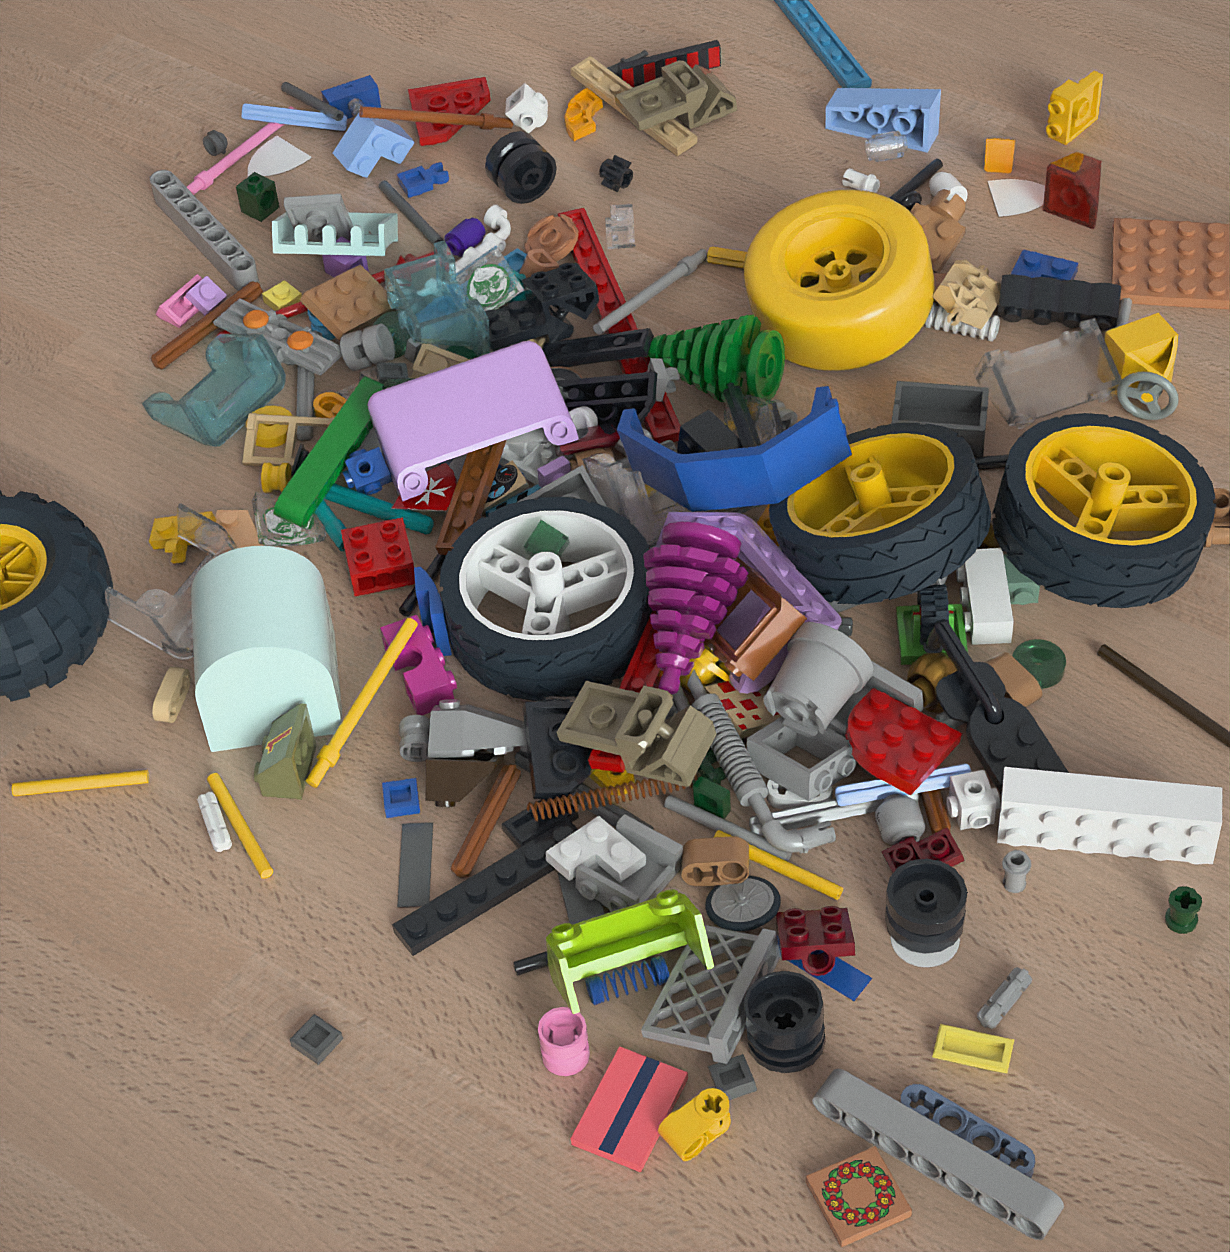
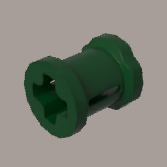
[1165,886,1202,934]

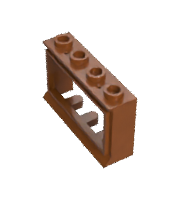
[703,557,807,681]

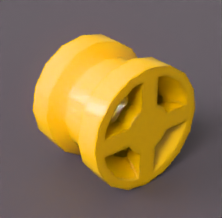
[261,462,292,493]

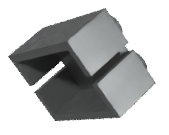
[891,381,989,457]

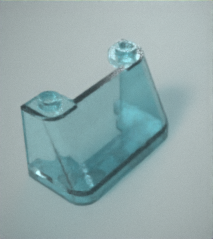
[142,333,286,447]

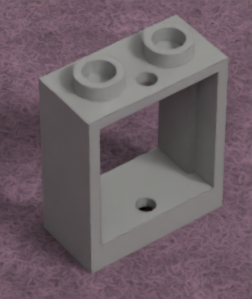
[747,716,856,801]

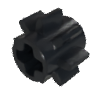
[599,155,633,192]

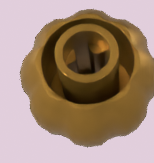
[907,652,958,713]

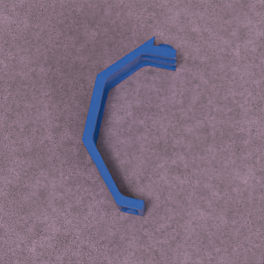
[617,386,852,512]

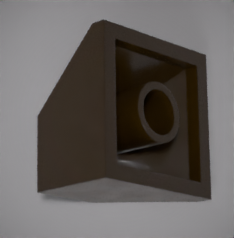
[425,752,504,807]

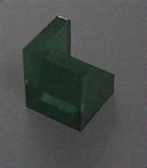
[523,520,570,557]

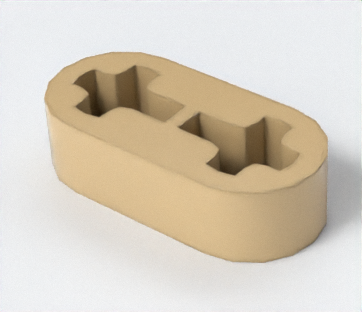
[153,666,191,723]

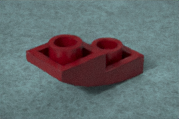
[881,827,965,873]

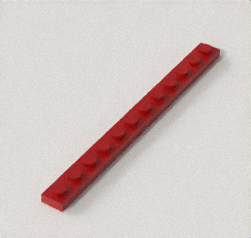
[558,208,681,443]

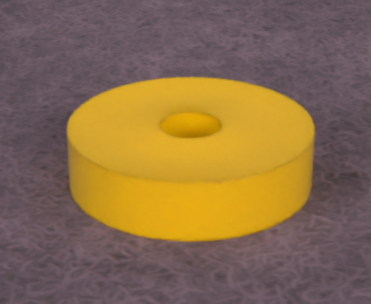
[246,406,292,448]

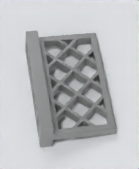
[641,925,781,1064]

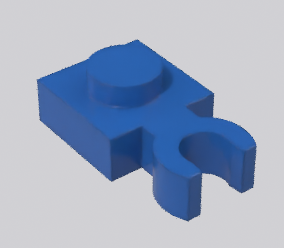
[397,162,449,198]

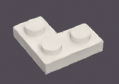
[546,816,646,883]

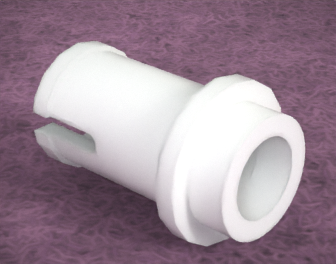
[842,168,880,193]

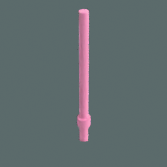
[186,106,295,195]

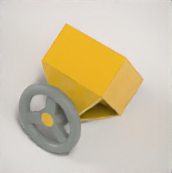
[1100,312,1179,420]

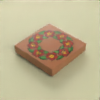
[806,1146,912,1247]

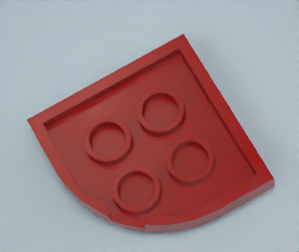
[845,688,962,795]

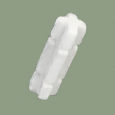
[197,792,232,852]

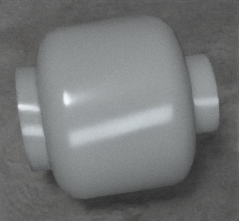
[875,794,925,845]

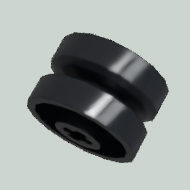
[485,131,557,204]
[885,858,968,954]

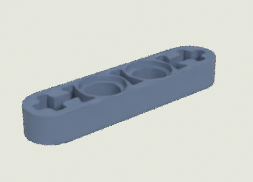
[900,1084,1035,1178]

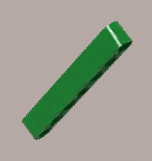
[273,376,390,528]

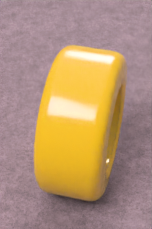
[744,189,935,371]

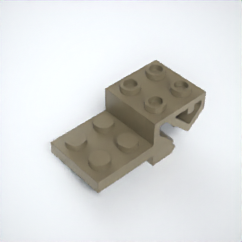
[614,61,737,131]
[557,681,717,787]

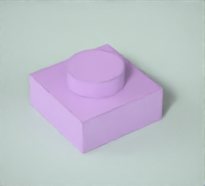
[185,276,227,316]
[537,456,571,488]

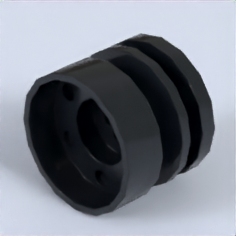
[744,971,826,1073]

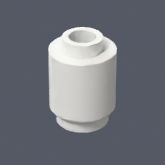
[929,172,967,201]

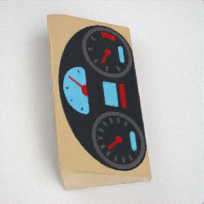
[482,460,529,516]

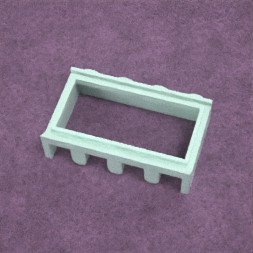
[272,212,398,256]

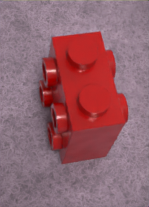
[341,517,415,596]

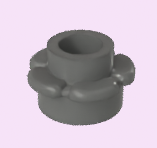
[203,130,228,156]

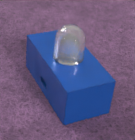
[321,75,381,119]

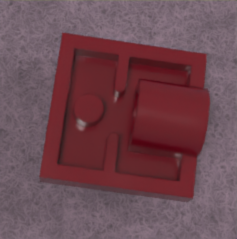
[776,906,855,976]

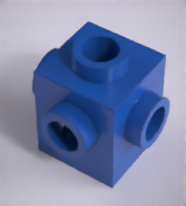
[342,447,393,495]

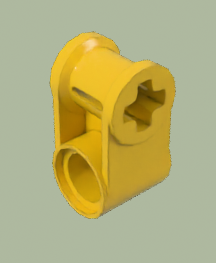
[658,1088,731,1161]

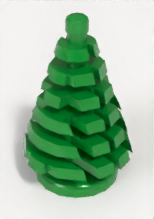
[643,315,785,406]

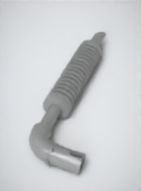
[688,670,836,854]

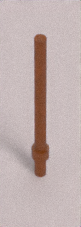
[359,106,513,130]

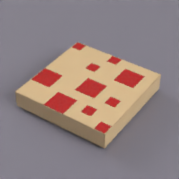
[704,680,781,738]

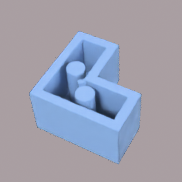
[333,113,415,178]

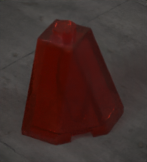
[1043,152,1102,229]

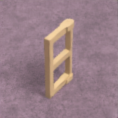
[242,413,334,468]

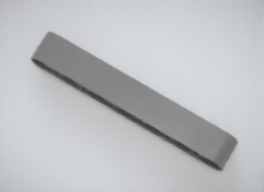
[150,170,259,291]
[812,1069,1064,1240]

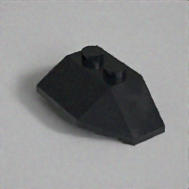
[556,372,658,432]

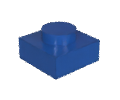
[382,778,420,818]

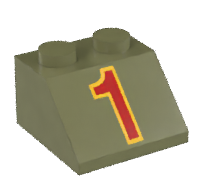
[254,704,317,800]

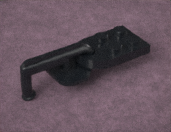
[923,619,1069,794]

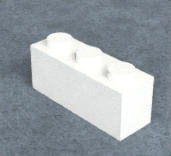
[956,548,1014,645]

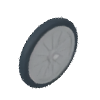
[705,876,781,931]

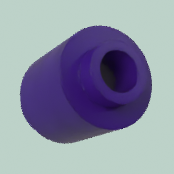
[444,217,486,257]

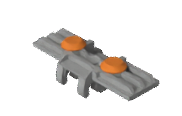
[213,298,342,376]

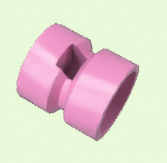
[538,1007,590,1076]

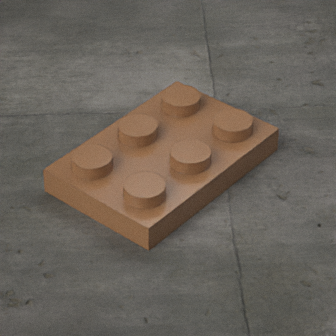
[300,264,397,341]

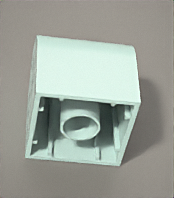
[191,546,343,752]

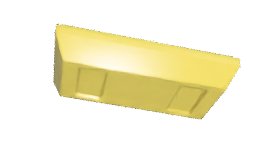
[932,1024,1014,1074]

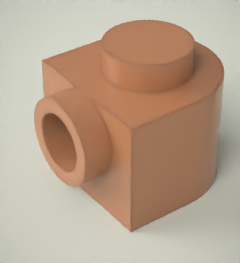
[519,249,559,278]

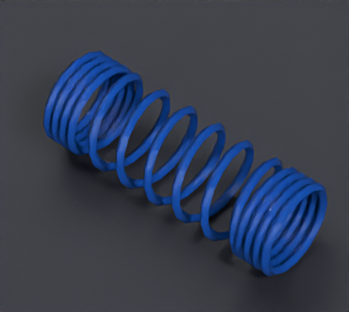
[585,955,670,1006]

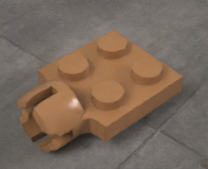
[910,189,966,273]

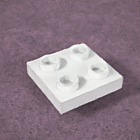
[499,436,573,485]

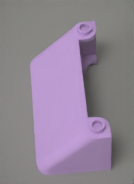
[367,341,579,501]
[655,512,842,694]

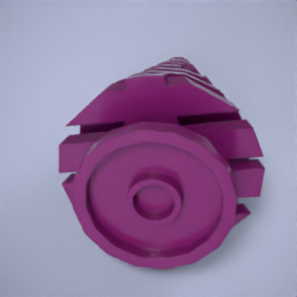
[643,521,748,695]

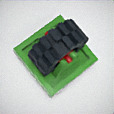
[896,584,968,665]

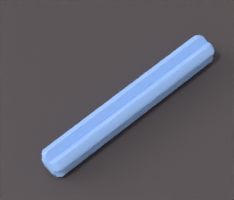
[241,103,347,131]
[835,763,971,806]

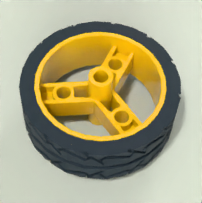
[992,413,1216,608]
[769,422,991,605]

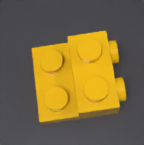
[1046,70,1103,145]

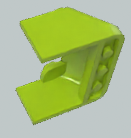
[546,889,714,1014]

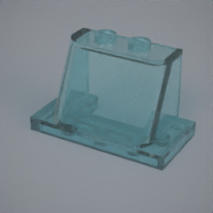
[384,240,489,358]

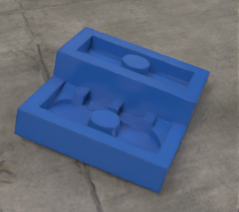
[414,567,452,656]

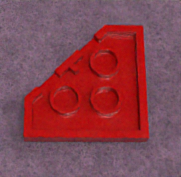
[408,77,491,146]

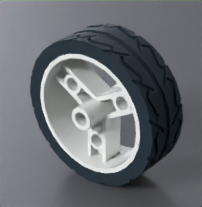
[440,496,653,701]

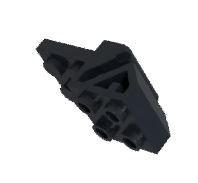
[472,262,599,352]

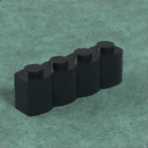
[998,274,1121,331]

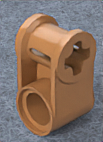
[1204,488,1230,548]

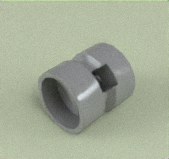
[340,324,395,371]

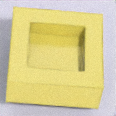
[262,280,302,311]

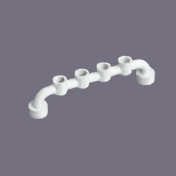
[384,205,511,300]

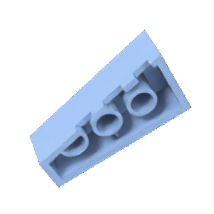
[825,88,941,153]

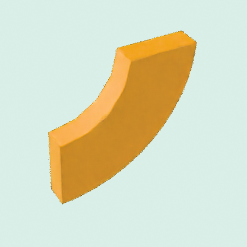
[564,88,603,141]

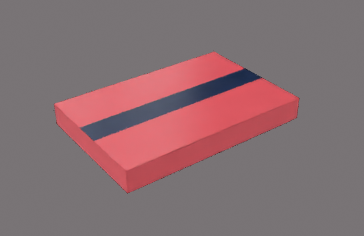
[571,1046,688,1172]

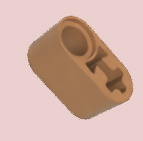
[985,652,1042,707]
[681,836,749,886]

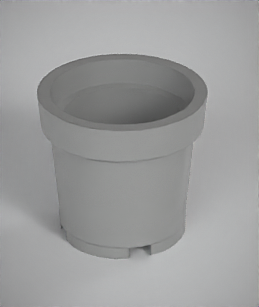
[764,622,874,737]

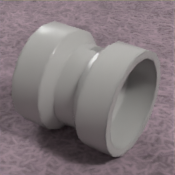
[399,715,430,762]

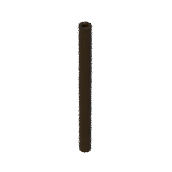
[1097,644,1230,748]

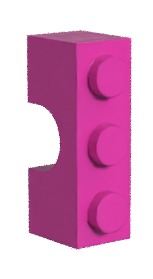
[380,615,457,715]

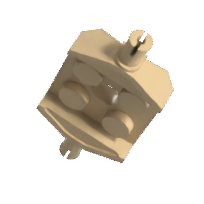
[933,259,1001,330]

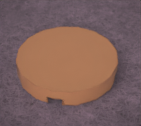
[524,214,579,262]

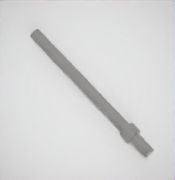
[593,249,708,335]

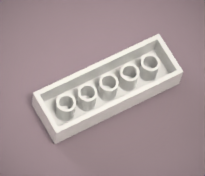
[997,767,1222,864]

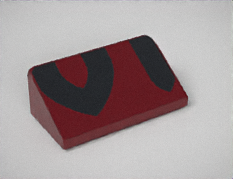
[554,424,620,457]

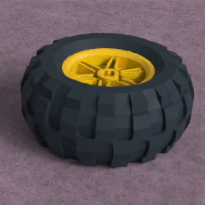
[0,490,113,702]

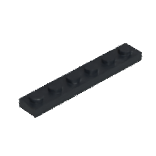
[392,818,578,956]

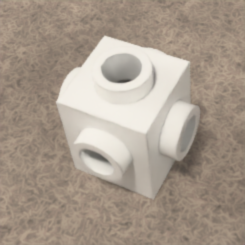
[505,83,548,133]
[947,770,1000,830]

